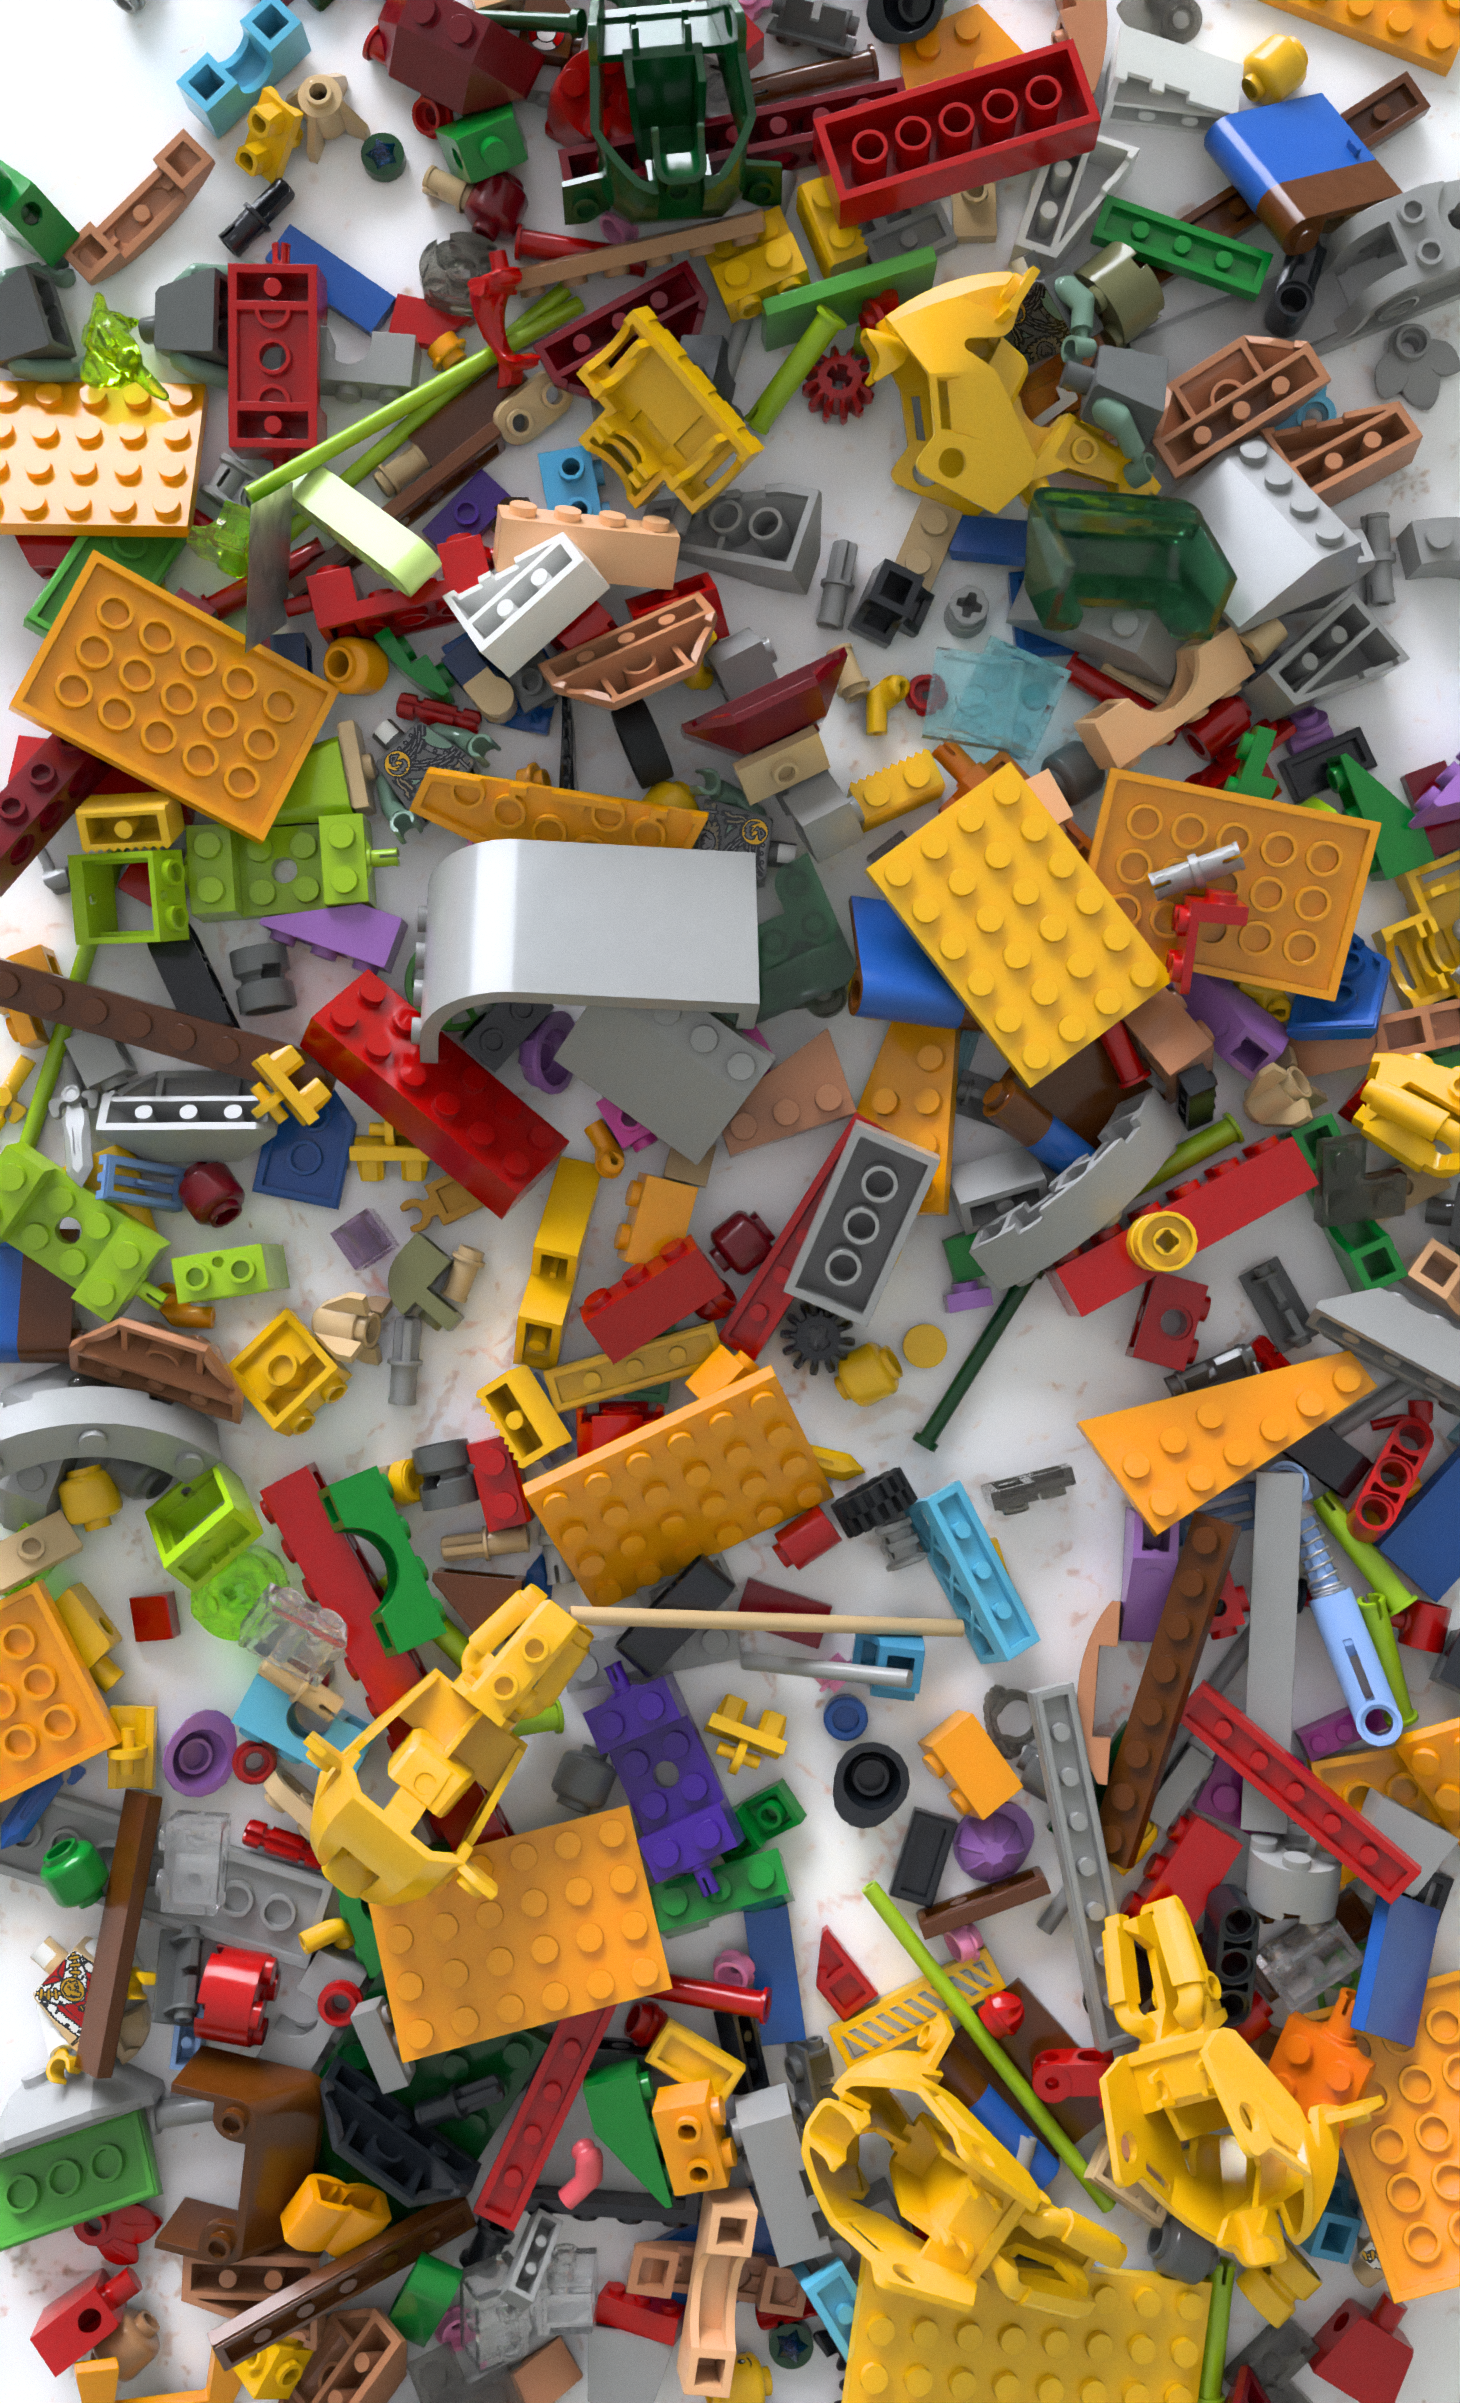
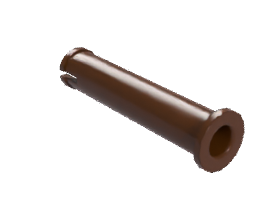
[751,43,879,107]

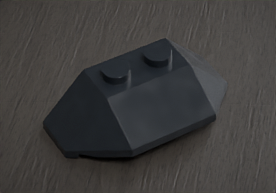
[320,2055,482,2208]

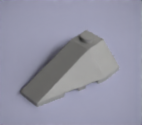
[642,483,822,595]

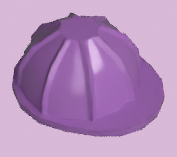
[518,1011,575,1095]
[162,1709,237,1797]
[952,1802,1034,1883]

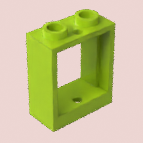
[67,849,189,945]
[171,1243,290,1304]
[145,1461,264,1593]

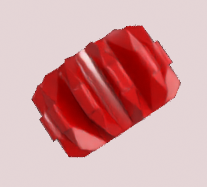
[802,344,876,426]

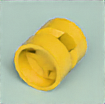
[1126,1211,1198,1272]
[1235,2237,1323,2329]

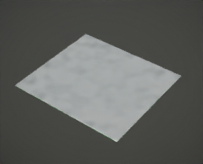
[245,482,293,653]

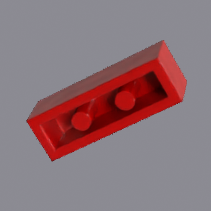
[595,2281,686,2347]

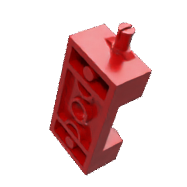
[228,242,327,470]
[283,533,495,646]

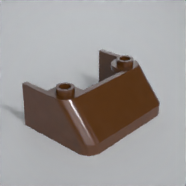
[154,2045,325,2265]

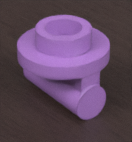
[1285,706,1334,756]

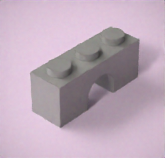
[280,326,422,405]
[256,1943,372,2075]

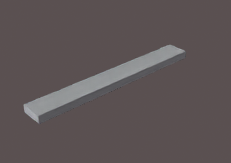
[1241,1470,1303,1834]
[1026,1680,1140,2053]

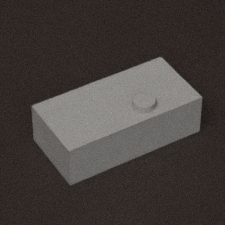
[783,1119,941,1327]

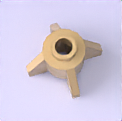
[285,73,371,164]
[1242,1045,1328,1128]
[311,1291,393,1366]

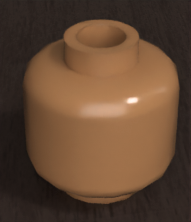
[90,2307,160,2382]

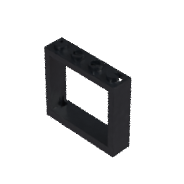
[524,2032,700,2228]

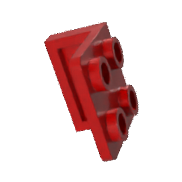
[1165,887,1249,995]

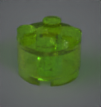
[190,1544,291,1641]

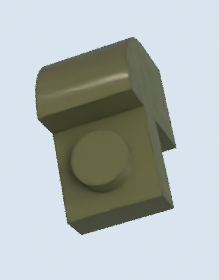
[388,1232,465,1332]

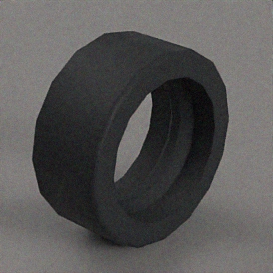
[611,699,674,789]

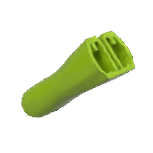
[272,736,357,826]

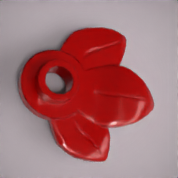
[73,2203,164,2265]

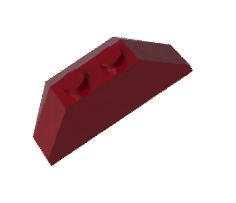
[378,0,546,117]
[532,260,709,404]
[680,647,848,759]

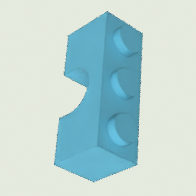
[176,0,312,139]
[231,1673,380,1777]

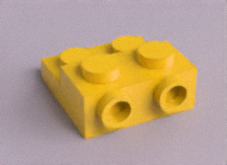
[703,205,811,324]
[228,1308,353,1437]

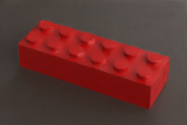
[813,38,1101,230]
[299,969,570,1220]
[1043,1134,1319,1317]

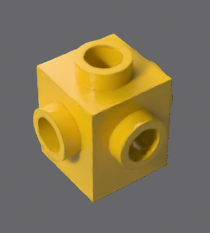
[233,2336,314,2399]

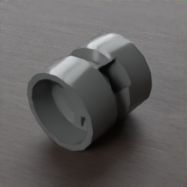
[229,943,297,1016]
[411,1438,480,1511]

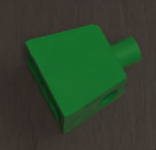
[434,102,529,184]
[0,160,80,268]

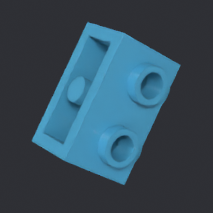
[537,446,610,516]

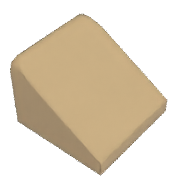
[663,1145,717,1188]

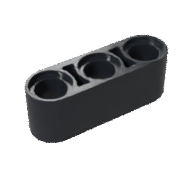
[147,923,241,1029]
[1281,1424,1373,1499]
[614,1553,736,1679]
[1202,1883,1260,2028]

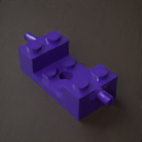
[582,1660,745,1898]

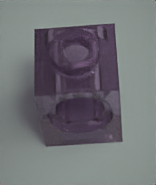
[330,1208,400,1271]

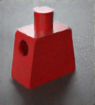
[30,2266,143,2378]
[1302,2291,1414,2403]

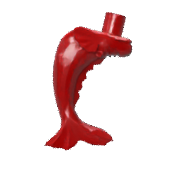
[467,249,541,389]

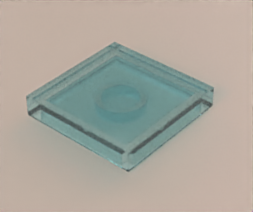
[921,646,1025,752]

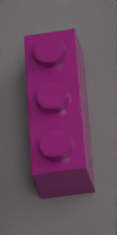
[1293,1697,1388,1762]

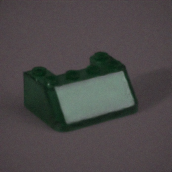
[1024,487,1238,641]
[717,852,855,1031]

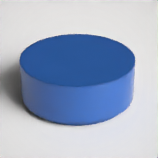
[823,1694,868,1741]

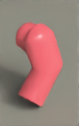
[558,2138,603,2210]

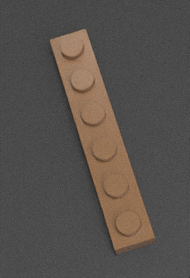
[515,208,767,299]

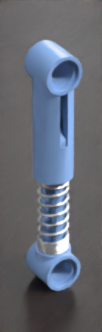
[1267,1461,1403,1746]

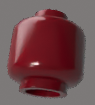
[464,171,529,243]
[178,1162,245,1228]
[708,1210,776,1276]

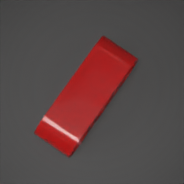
[1346,1417,1434,1543]

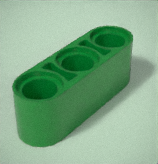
[387,2251,463,2348]

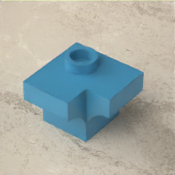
[851,1634,925,1701]
[1283,2172,1362,2264]

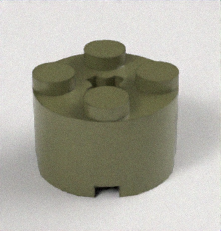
[1074,241,1165,348]

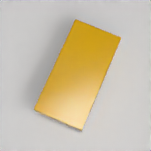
[644,2017,746,2104]

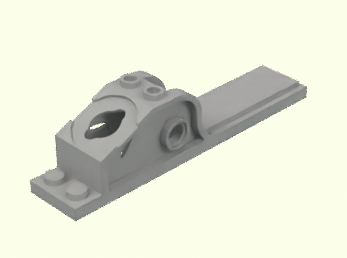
[1123,179,1460,384]

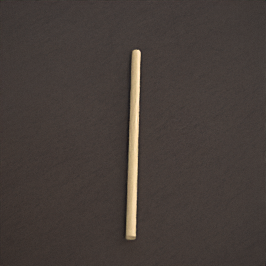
[568,1606,965,1637]

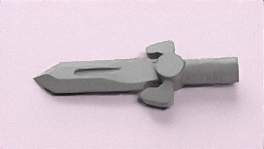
[48,1055,101,1188]

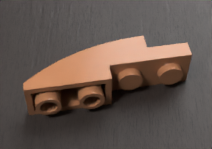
[1051,0,1108,97]
[1286,998,1460,1077]

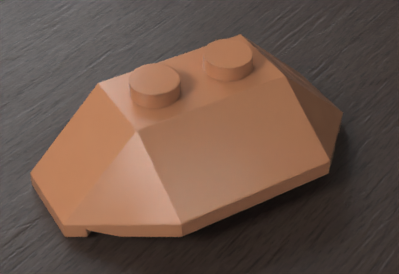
[1152,335,1331,481]
[537,591,718,711]
[69,1317,245,1425]
[278,2307,407,2403]

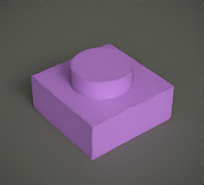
[942,1280,994,1313]

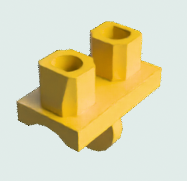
[234,86,304,184]
[250,1045,332,1126]
[349,1120,430,1181]
[703,1694,788,1776]
[107,1705,158,1789]

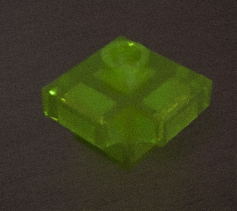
[186,500,250,578]

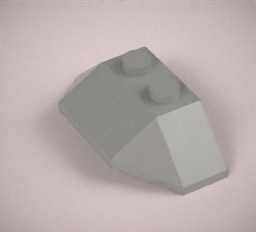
[1006,552,1185,688]
[95,1071,282,1162]
[1305,1287,1460,1410]
[0,1364,106,1533]
[0,2057,166,2159]

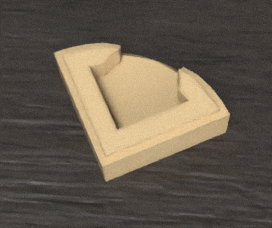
[116,2000,151,2065]

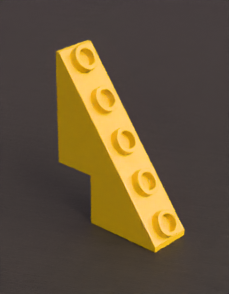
[513,1156,601,1370]

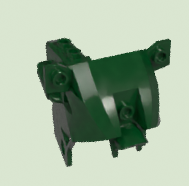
[561,0,782,226]

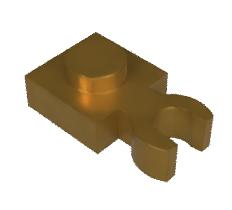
[400,1174,485,1233]

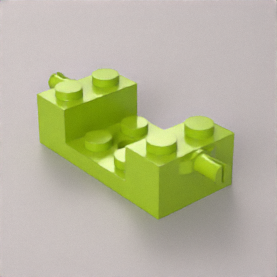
[183,813,400,923]
[0,1141,172,1323]

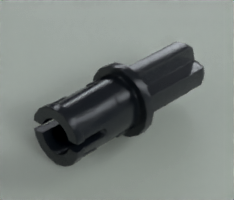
[218,178,295,258]
[414,2073,505,2131]

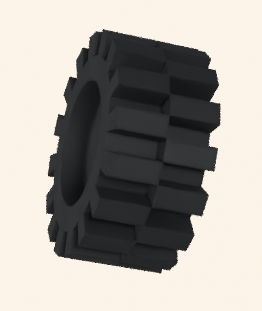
[830,1467,918,1538]

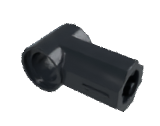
[1264,240,1327,338]

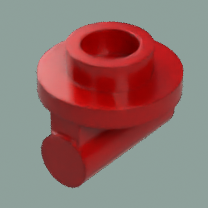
[858,289,899,331]

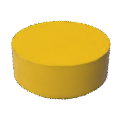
[902,1324,947,1368]
[388,1458,424,1505]

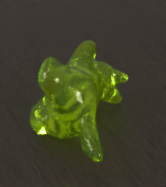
[80,292,170,401]

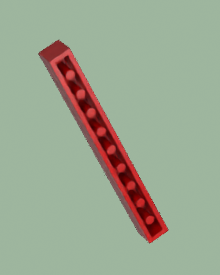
[259,1462,516,1851]

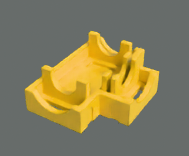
[576,305,765,515]
[1371,850,1460,1010]

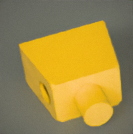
[55,1582,125,1693]

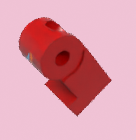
[1031,2047,1114,2109]

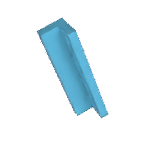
[904,1480,1041,1664]
[791,2256,857,2363]

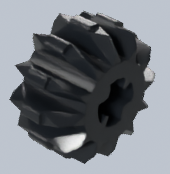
[780,1302,855,1375]

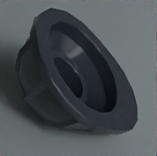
[866,0,945,45]
[833,1742,910,1829]

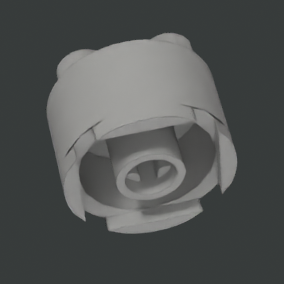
[1246,1824,1342,1924]

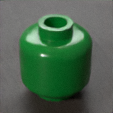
[40,1838,109,1909]

